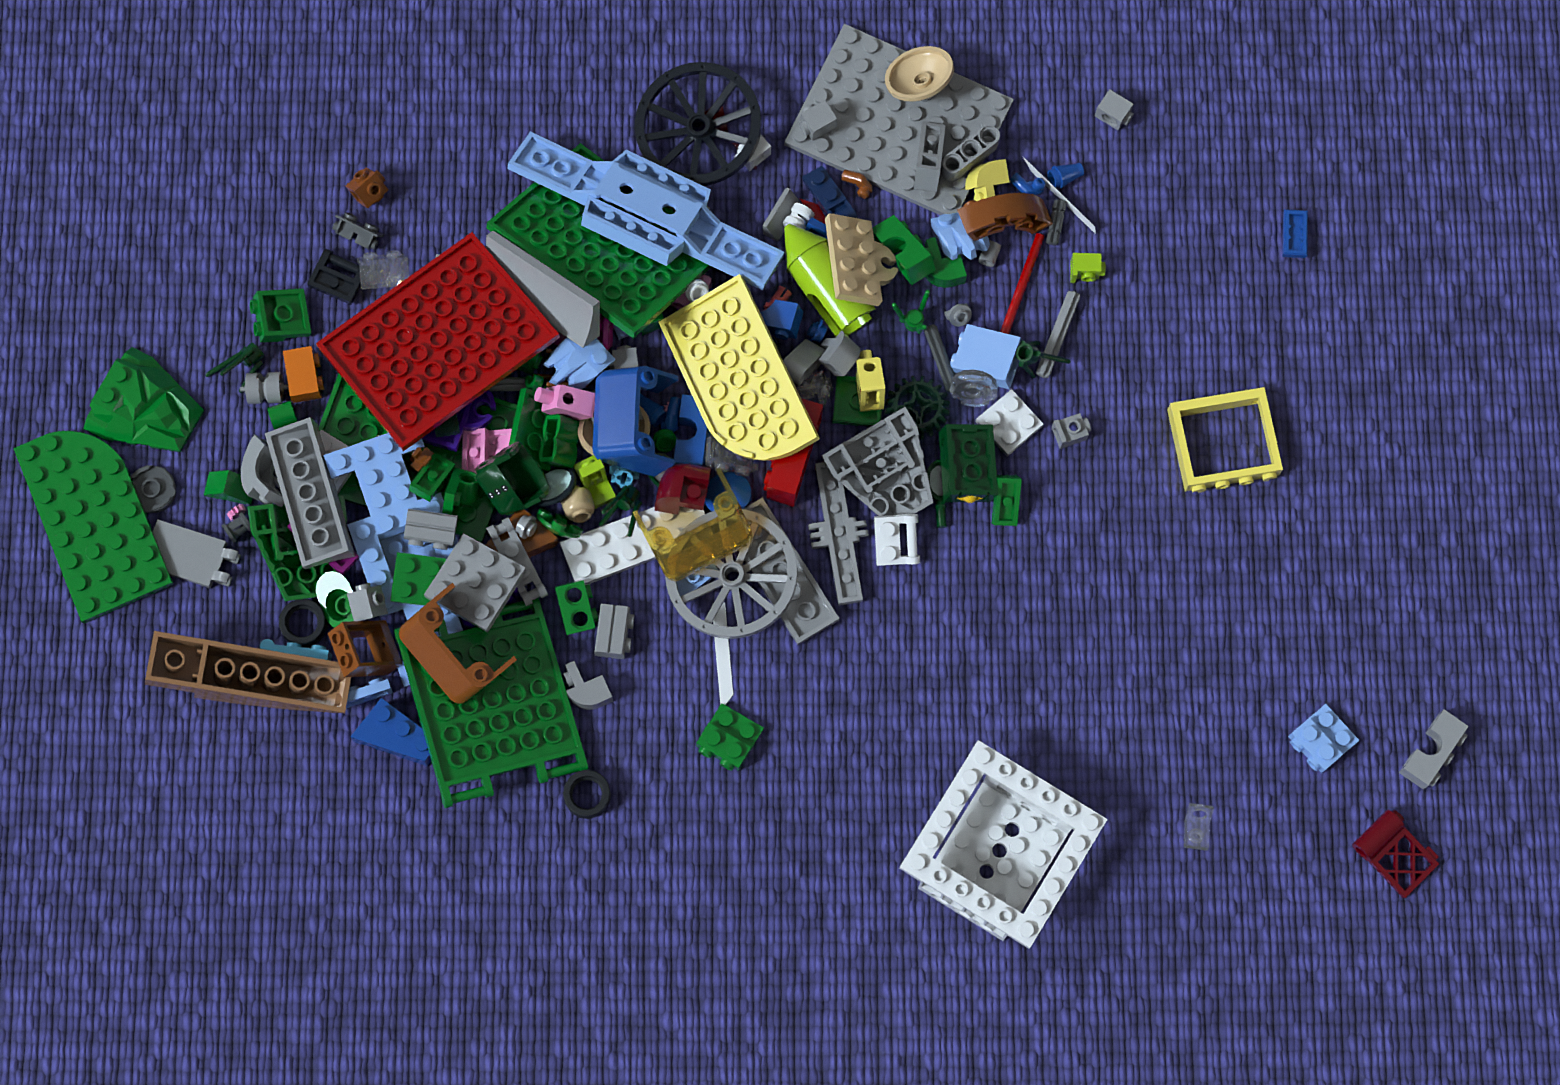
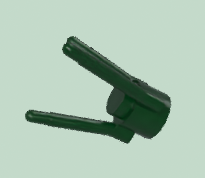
[1016,340,1071,378]
[205,342,265,393]
[599,485,642,537]

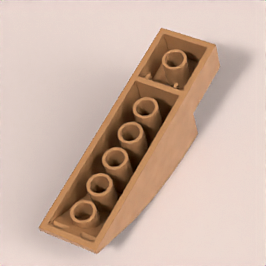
[145,631,351,714]

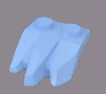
[931,213,990,260]
[543,338,615,390]

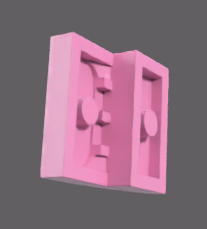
[462,428,512,473]

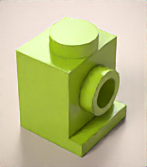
[1070,253,1106,283]

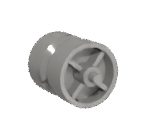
[240,372,289,405]

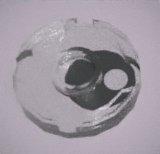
[950,369,998,407]

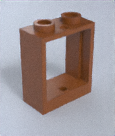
[328,620,402,678]

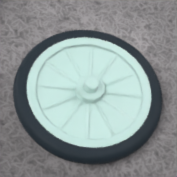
[536,468,577,506]

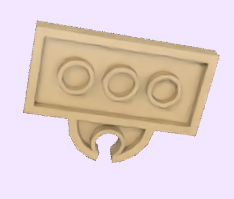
[825,213,898,306]

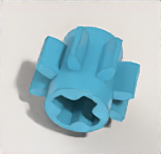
[609,465,639,488]

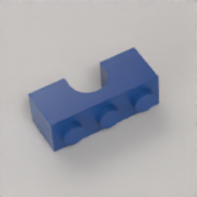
[674,394,712,466]

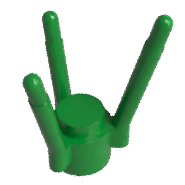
[892,290,930,334]

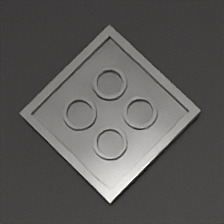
[424,533,527,632]

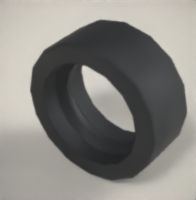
[279,599,327,647]
[563,770,611,819]

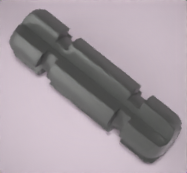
[1046,200,1066,246]

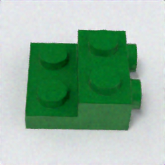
[250,289,311,343]
[696,703,764,771]

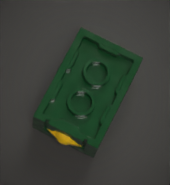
[939,424,998,503]

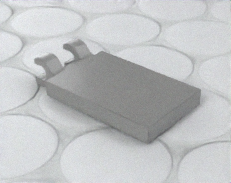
[153,519,241,588]

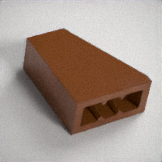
[485,509,558,558]

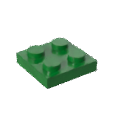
[390,552,446,607]

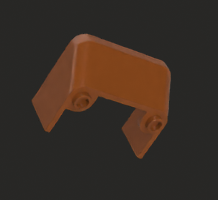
[399,583,517,704]

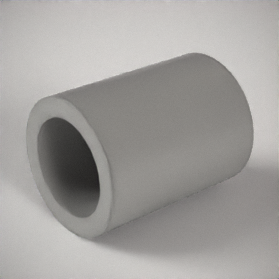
[978,240,1001,267]

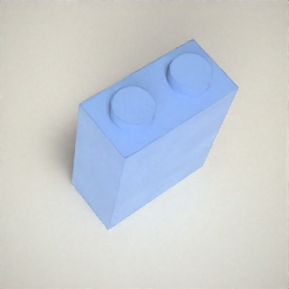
[950,324,1022,390]

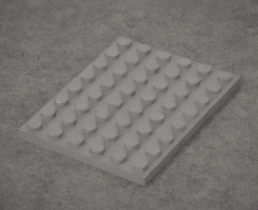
[784,24,1014,215]

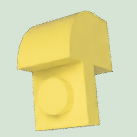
[965,159,1010,201]

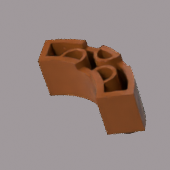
[957,193,1053,241]

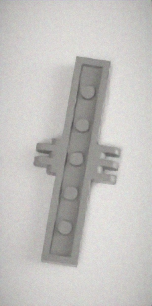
[808,462,869,606]

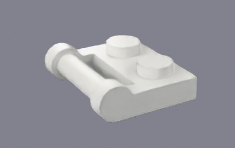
[874,514,920,566]

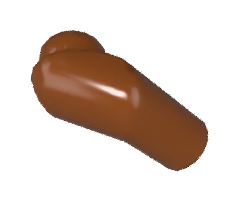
[842,170,873,199]

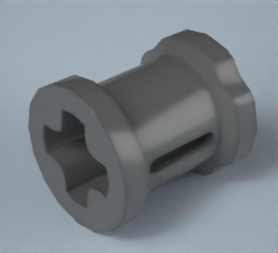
[221,512,251,543]

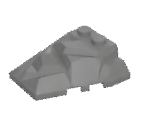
[822,407,933,516]

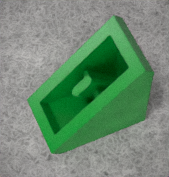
[204,470,253,505]

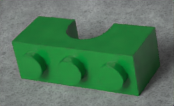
[872,215,936,285]

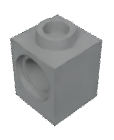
[1095,89,1133,130]

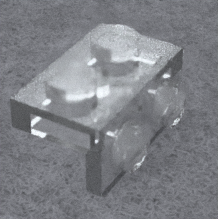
[357,250,409,290]

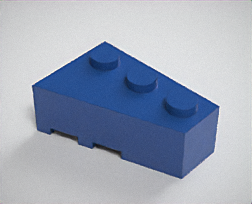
[351,698,431,766]

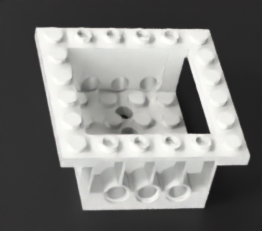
[899,740,1107,949]

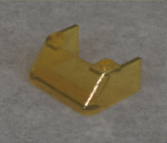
[632,468,753,581]

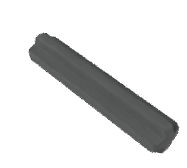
[924,324,958,392]

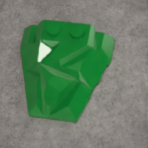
[83,347,204,452]
[248,495,347,601]

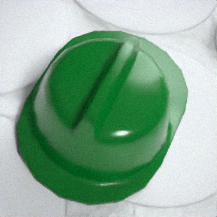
[316,571,354,628]

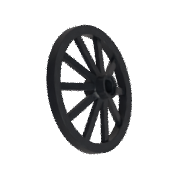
[635,62,762,186]

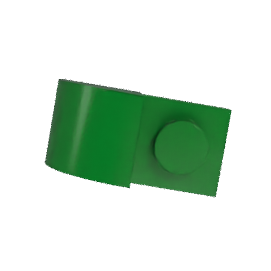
[925,237,967,288]

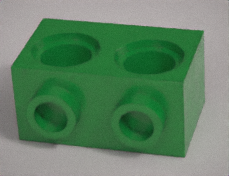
[555,579,598,635]

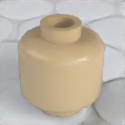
[561,485,595,523]

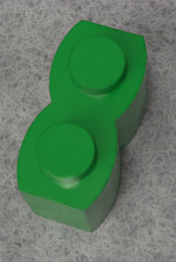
[539,414,579,469]

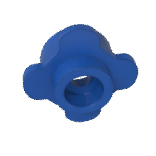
[807,319,827,343]

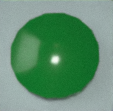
[536,508,583,538]

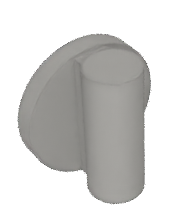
[944,303,972,327]

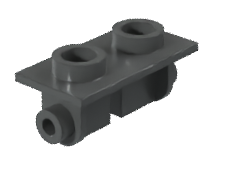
[332,212,384,250]

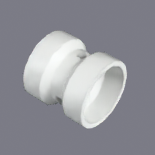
[783,203,815,230]

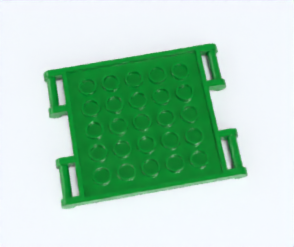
[394,598,588,808]

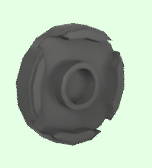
[131,465,176,513]

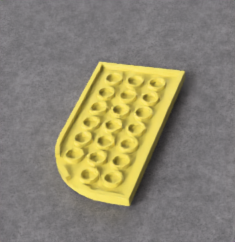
[658,274,820,461]

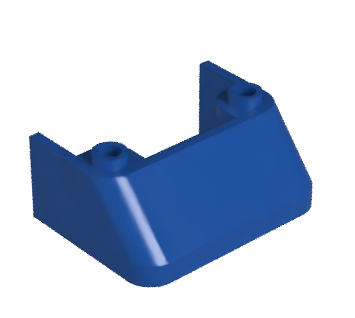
[592,366,678,477]

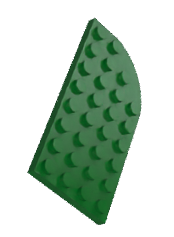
[13,431,174,624]

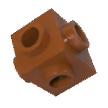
[345,167,389,208]

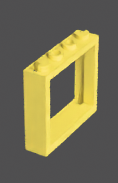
[1167,387,1283,493]

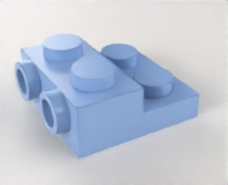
[1288,704,1359,774]

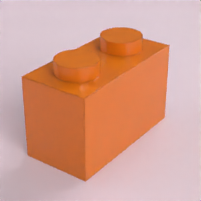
[283,346,325,403]

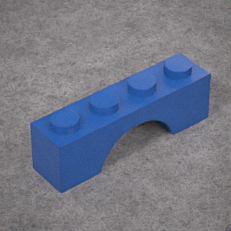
[709,288,804,340]

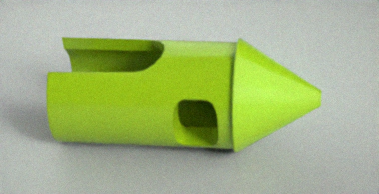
[784,224,876,337]

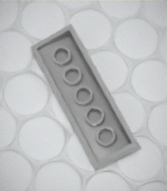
[486,231,600,348]
[265,417,356,569]

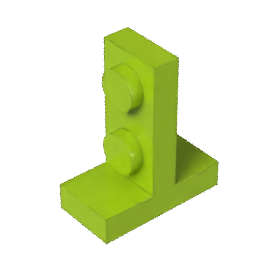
[573,455,616,509]

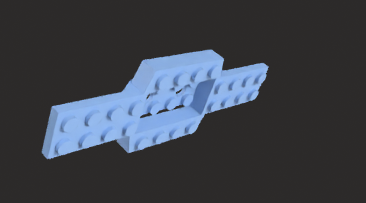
[507,131,785,290]

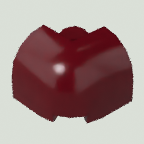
[654,463,712,515]

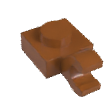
[408,447,434,474]

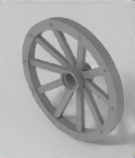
[665,508,798,639]

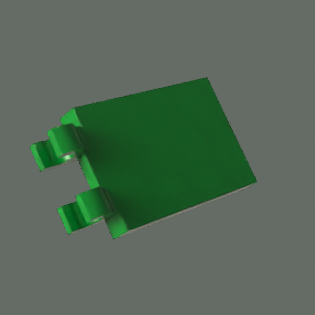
[509,374,551,472]

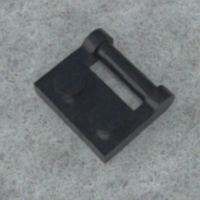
[307,249,370,305]

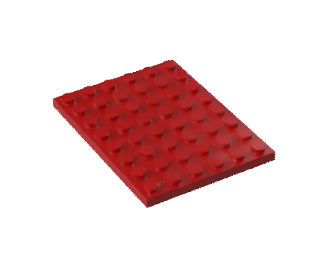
[316,232,560,452]

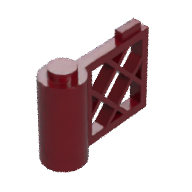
[1352,810,1439,898]

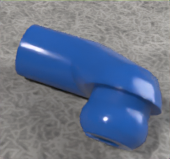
[1009,173,1046,195]

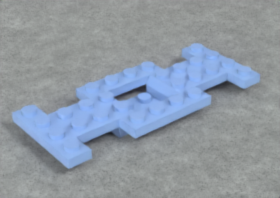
[323,433,463,687]

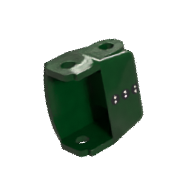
[475,441,551,516]

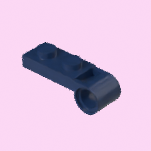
[802,166,858,218]

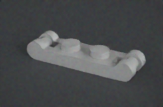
[486,517,548,606]

